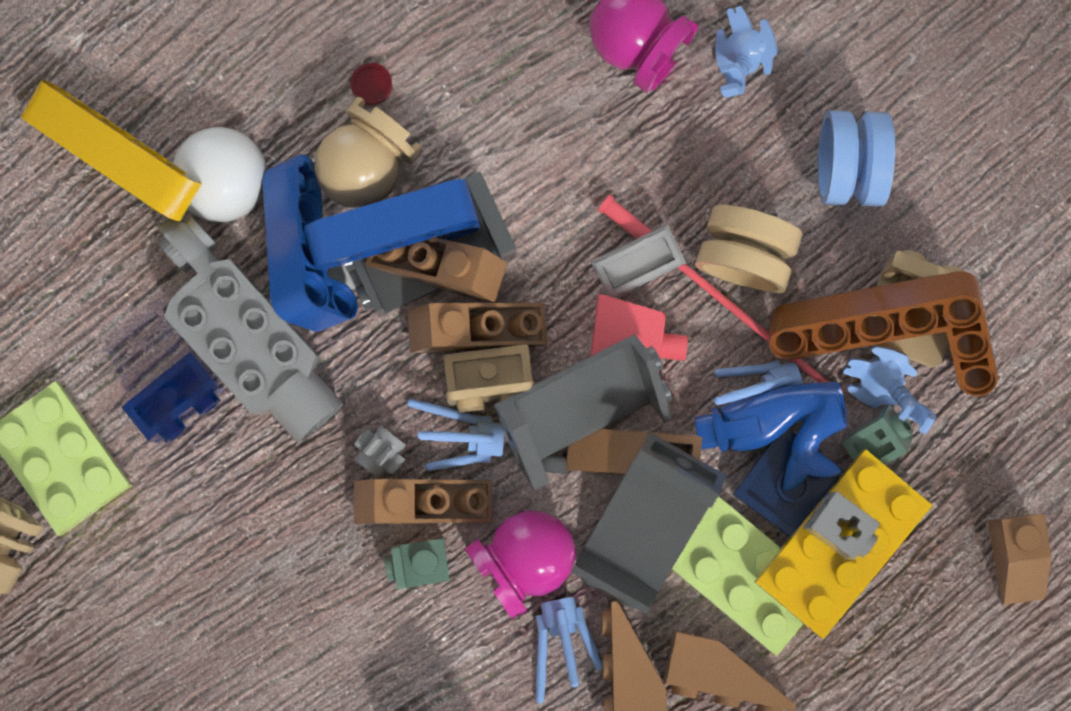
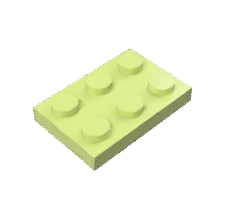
[0,381,132,536]

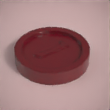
[350,63,393,106]

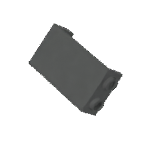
[344,172,516,317]
[494,334,672,491]
[571,432,727,615]

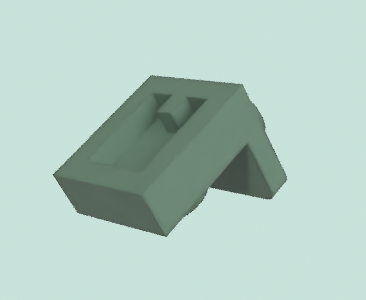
[841,404,913,465]
[385,538,450,590]

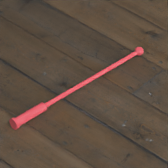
[598,194,843,393]

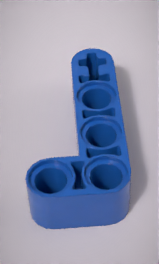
[262,154,358,332]
[303,179,480,270]

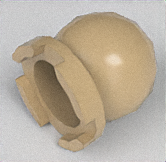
[314,97,423,208]

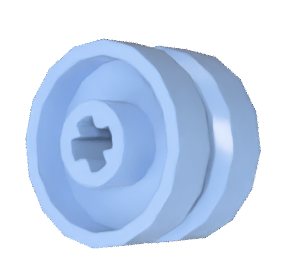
[817,110,895,206]

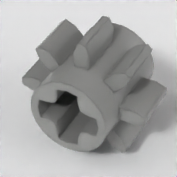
[354,426,406,479]

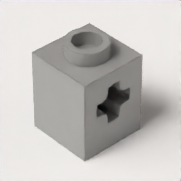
[803,491,880,560]

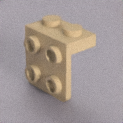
[872,250,964,368]
[443,344,535,413]

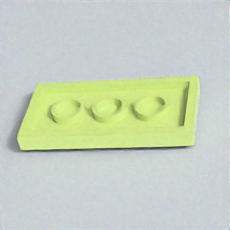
[672,496,803,656]

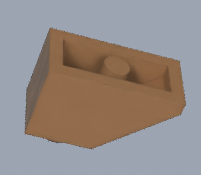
[988,514,1052,605]

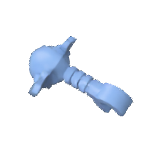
[715,5,778,98]
[842,345,936,434]

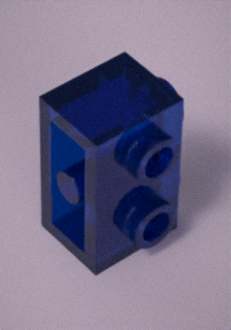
[121,352,225,444]

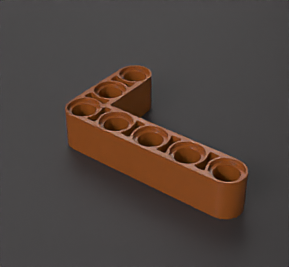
[769,271,998,396]

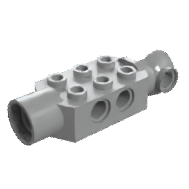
[156,216,343,444]

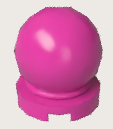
[590,0,699,94]
[464,510,577,619]

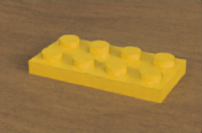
[754,449,933,639]

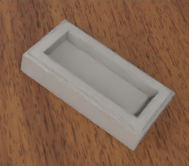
[591,223,686,298]

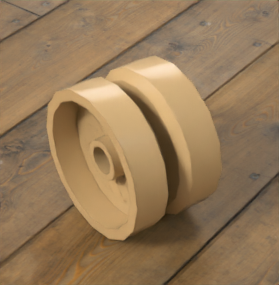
[695,205,803,293]

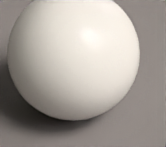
[173,127,267,222]

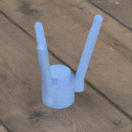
[714,360,803,405]
[407,399,504,471]
[536,597,602,704]

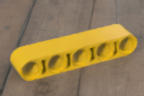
[20,79,202,221]

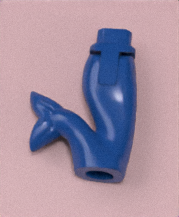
[695,382,848,491]

